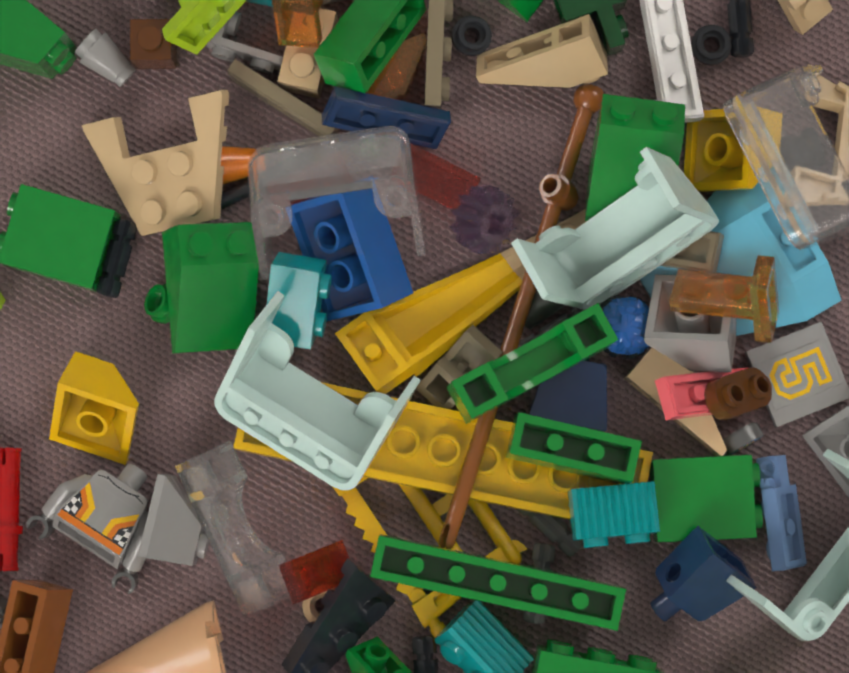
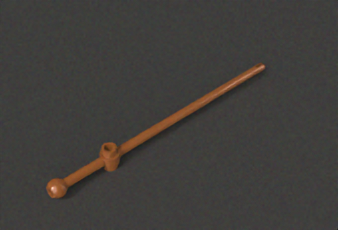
[439,84,604,550]

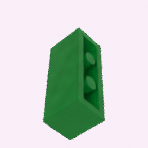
[314,0,427,93]
[506,412,642,484]

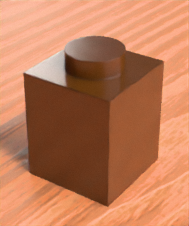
[130,19,177,69]

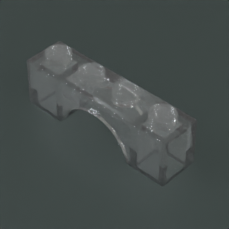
[175,440,300,615]

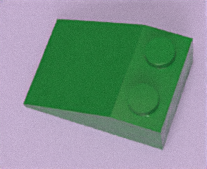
[162,222,259,354]

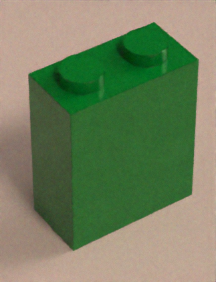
[0,184,121,292]
[650,455,763,542]

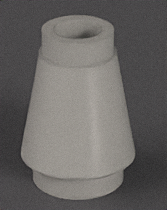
[74,29,136,87]

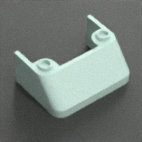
[511,147,719,310]
[214,291,421,490]
[726,449,849,641]

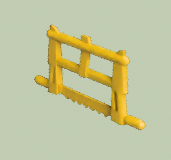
[332,477,527,646]

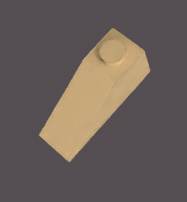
[476,14,608,88]
[623,347,727,457]

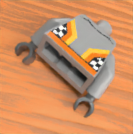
[26,463,148,594]

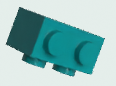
[266,252,332,350]

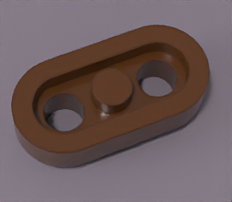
[704,367,772,420]

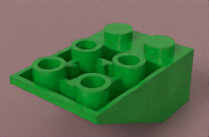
[532,639,664,673]

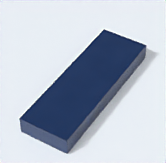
[322,86,451,149]

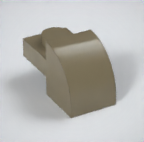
[416,325,503,410]

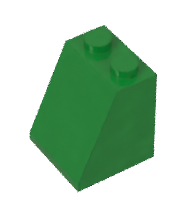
[0,0,77,79]
[585,94,685,221]

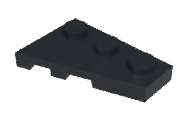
[281,558,395,673]

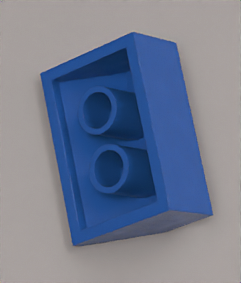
[285,178,414,322]

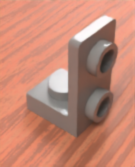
[206,11,283,74]

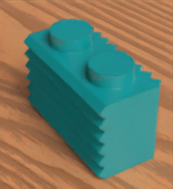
[568,481,660,548]
[434,600,534,673]

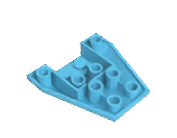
[640,171,841,336]

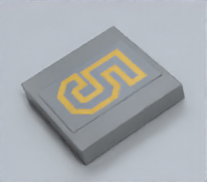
[744,322,849,427]

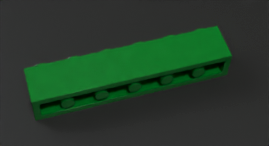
[370,534,626,631]

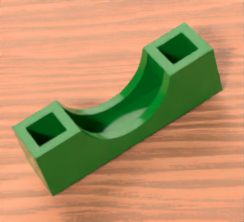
[446,303,619,424]

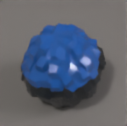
[600,295,651,359]

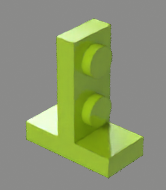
[162,0,246,55]

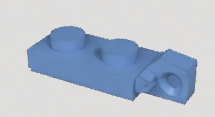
[756,455,807,571]

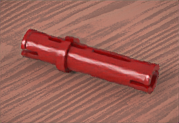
[0,447,23,571]

